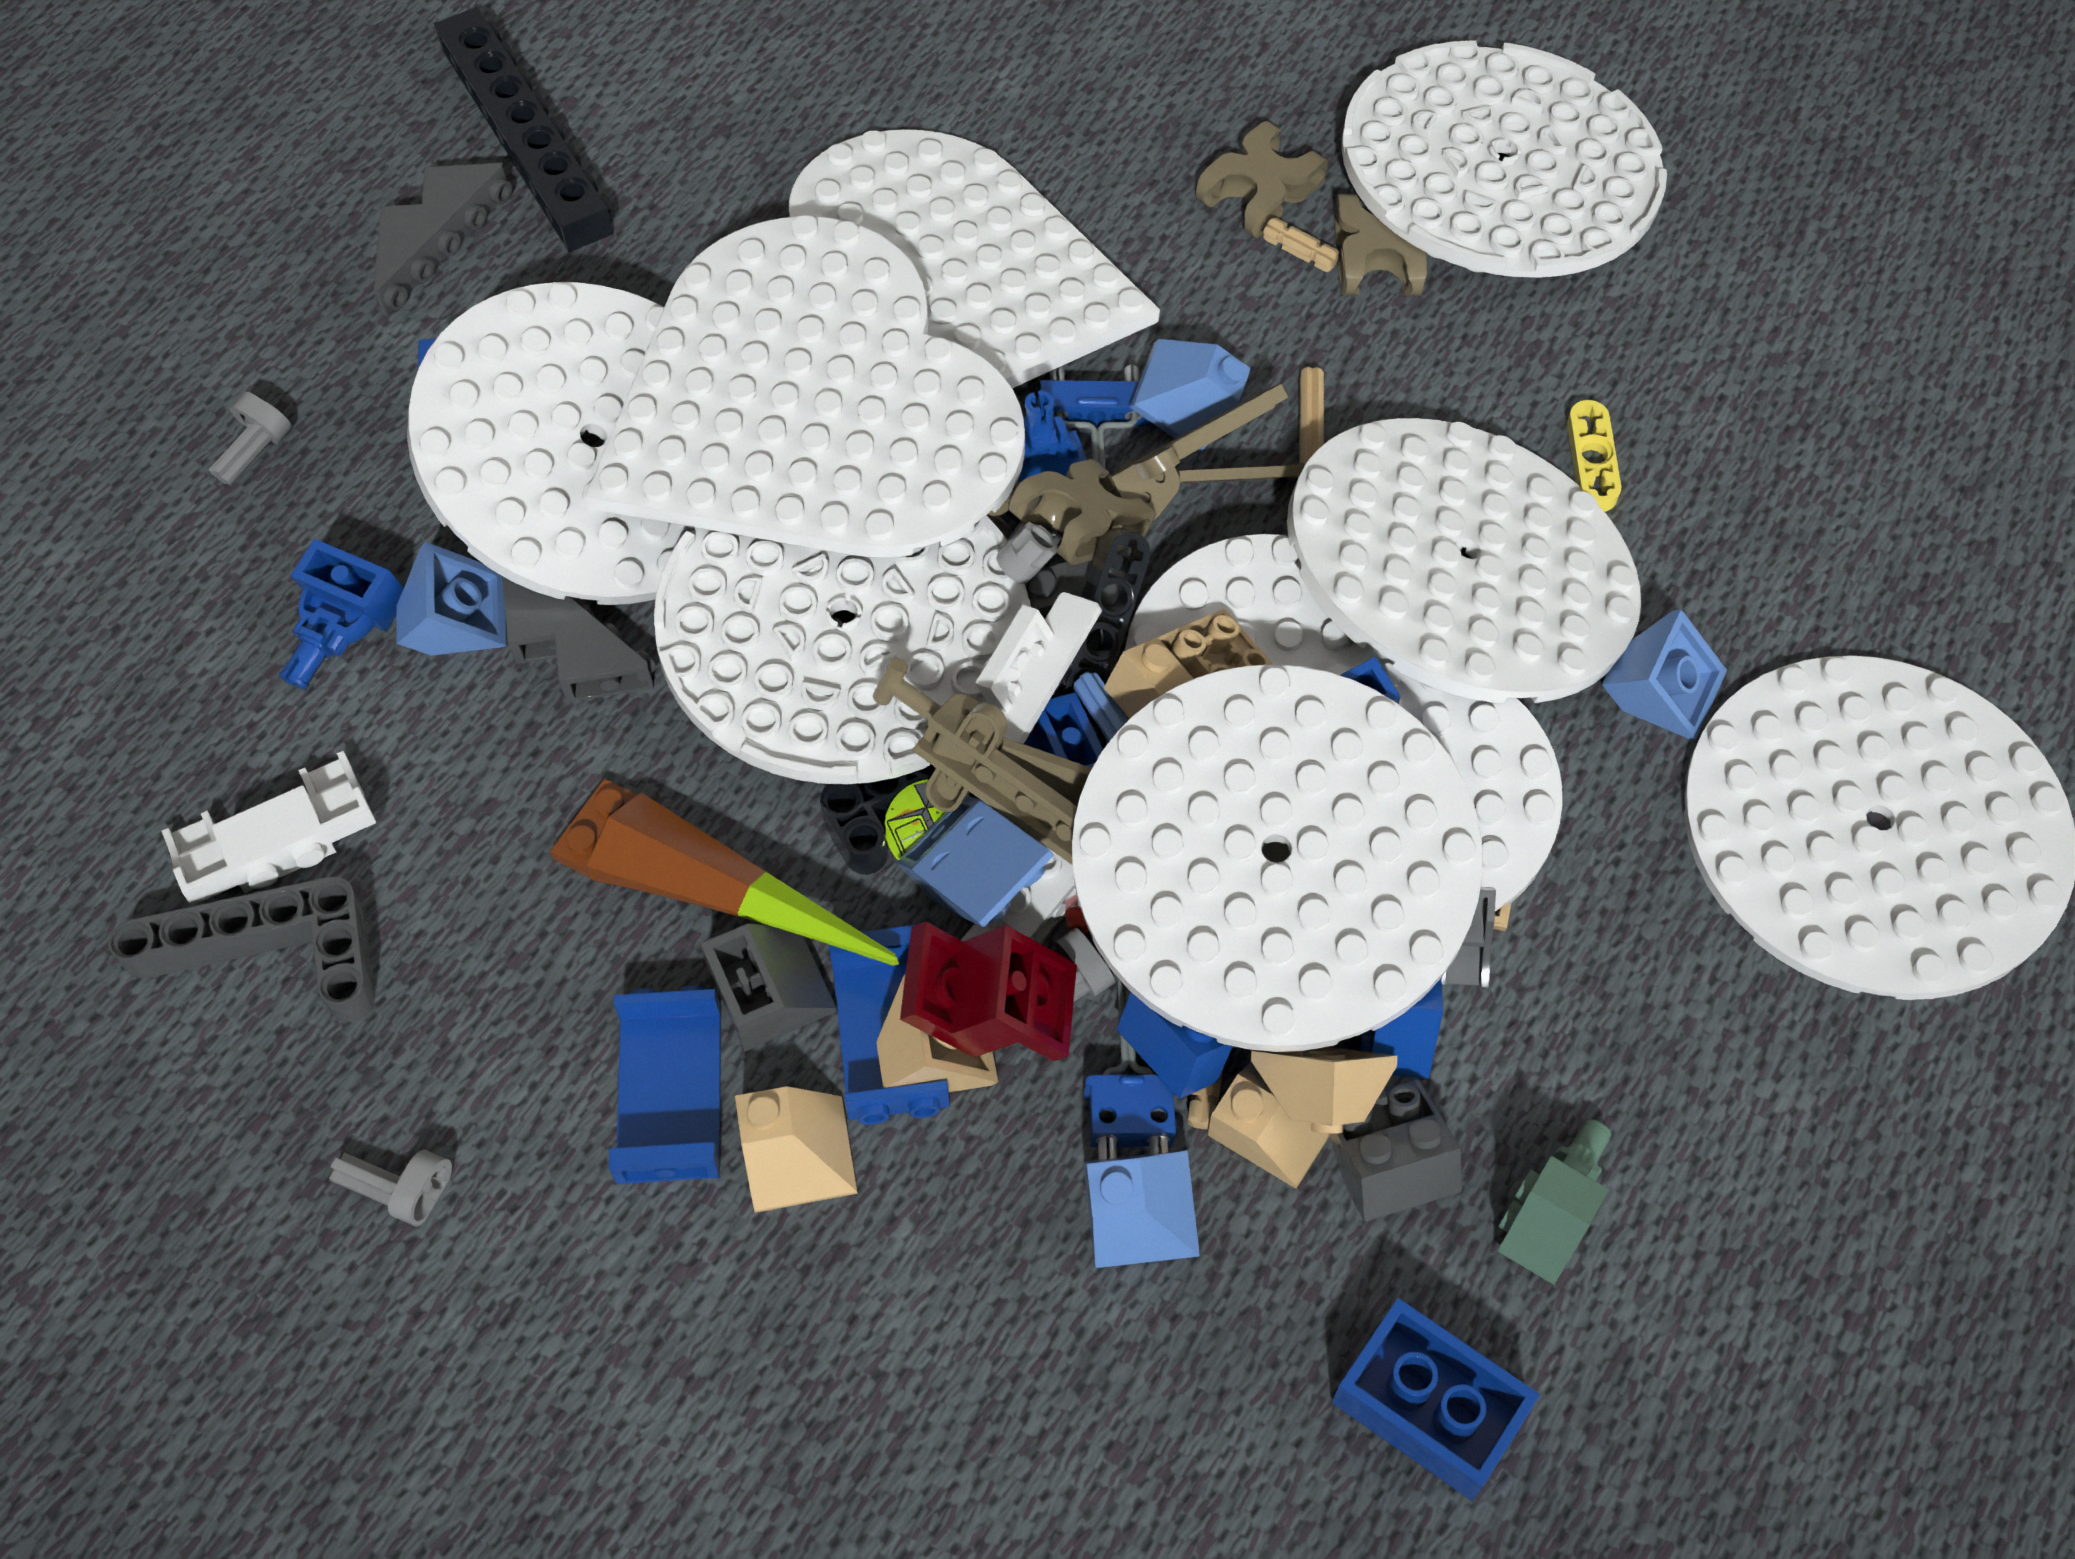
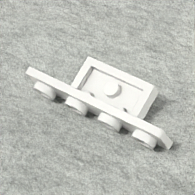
[975,592,1102,744]

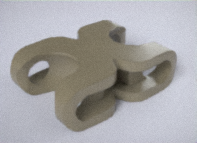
[1196,121,1329,239]
[1334,194,1427,296]
[1008,459,1156,565]

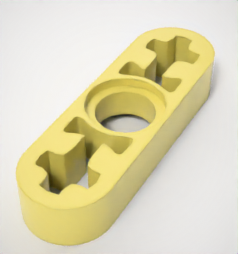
[1567,400,1621,512]

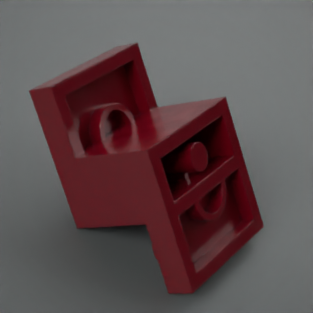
[900,922,1077,1061]

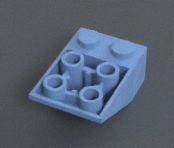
[896,796,1054,928]

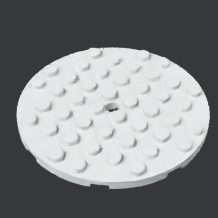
[1341,40,1667,278]
[407,282,695,605]
[1287,418,1641,703]
[654,515,1031,784]
[1684,656,2075,1000]
[1072,665,1483,1052]

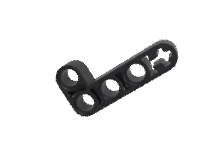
[1050,527,1151,709]
[820,765,936,875]

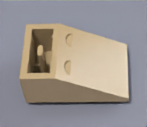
[1104,609,1274,719]

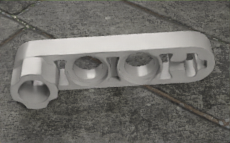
[997,495,1063,584]

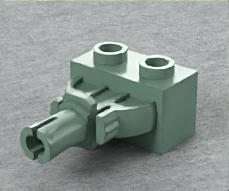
[1498,1119,1611,1285]

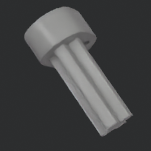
[209,391,292,485]
[1054,928,1115,1002]
[329,1150,452,1227]

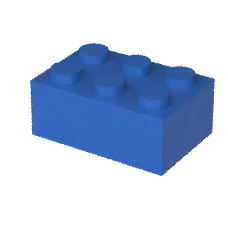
[1332,1298,1540,1501]

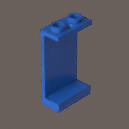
[829,925,950,1125]
[609,985,721,1184]

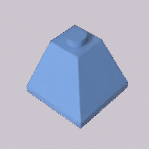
[1130,339,1251,452]
[396,542,507,656]
[1602,609,1727,741]
[1083,1150,1200,1268]

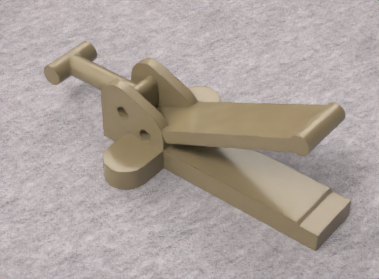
[1061,384,1305,540]
[872,658,1092,865]

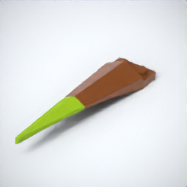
[549,778,899,966]

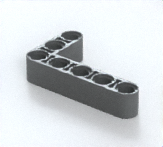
[108,877,375,1022]

